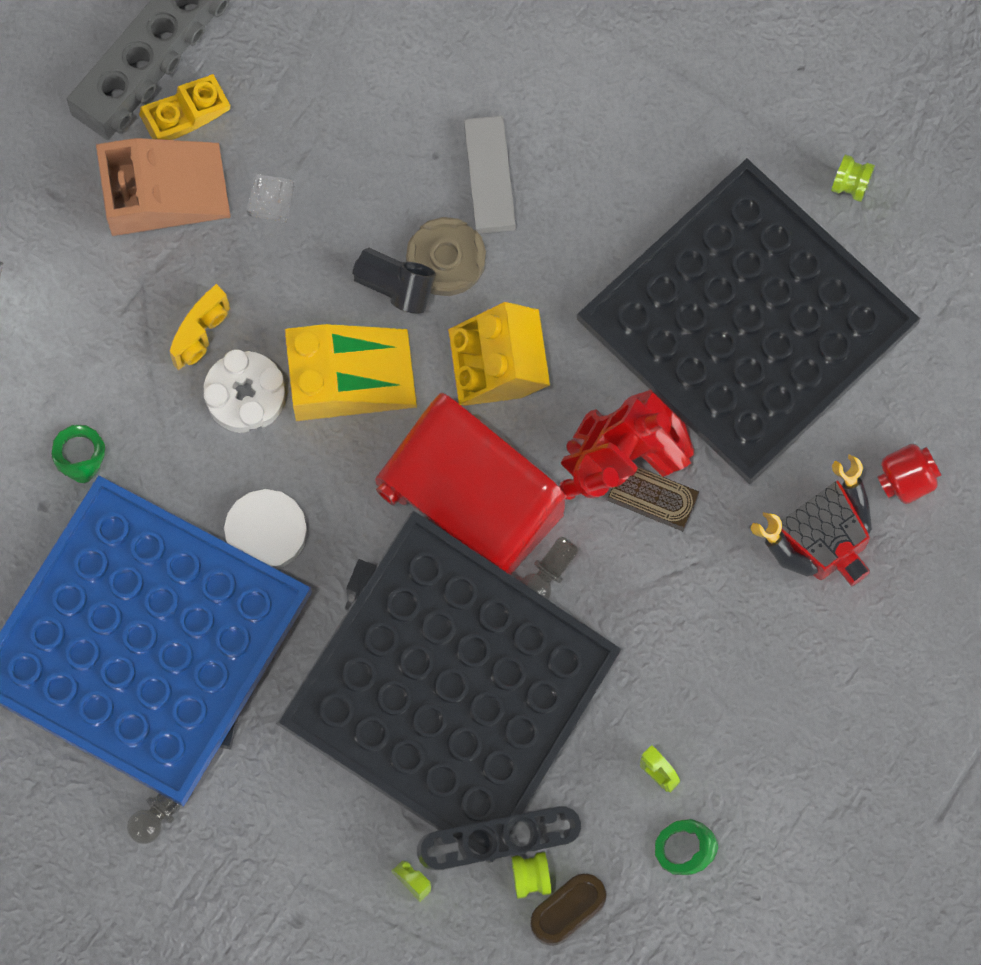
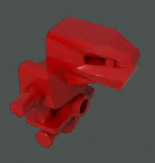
[559,390,694,500]

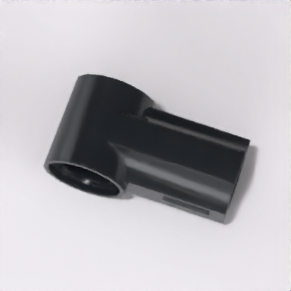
[352,248,436,314]

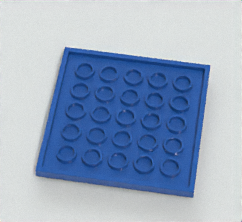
[0,475,312,807]

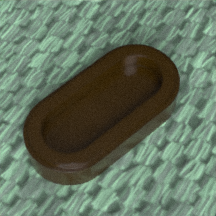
[530,874,606,946]

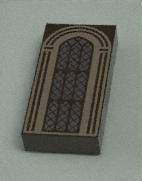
[608,466,699,532]

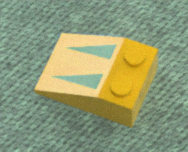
[285,324,417,421]

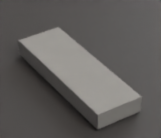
[464,116,516,234]

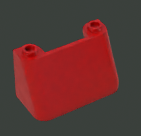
[375,393,565,575]

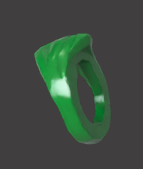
[51,425,105,484]
[655,819,718,875]

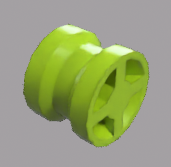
[831,154,875,202]
[511,851,551,899]

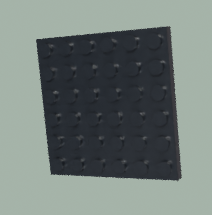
[577,158,921,485]
[276,511,622,863]

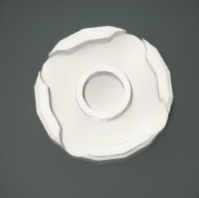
[224,489,307,570]

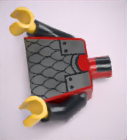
[751,454,872,586]

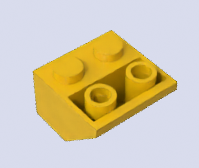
[448,302,550,406]

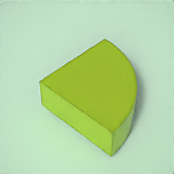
[640,745,680,793]
[391,860,431,902]

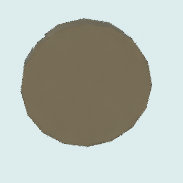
[406,217,486,296]

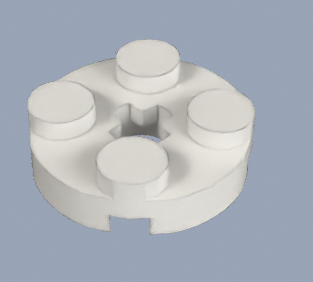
[204,350,286,433]

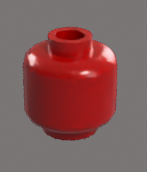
[877,444,942,504]

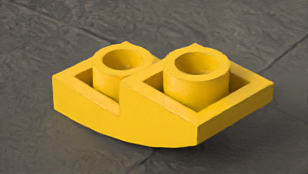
[139,74,231,140]
[169,284,230,370]

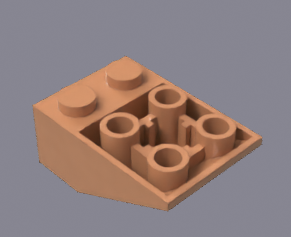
[96,138,231,236]

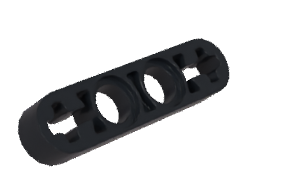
[417,806,581,870]

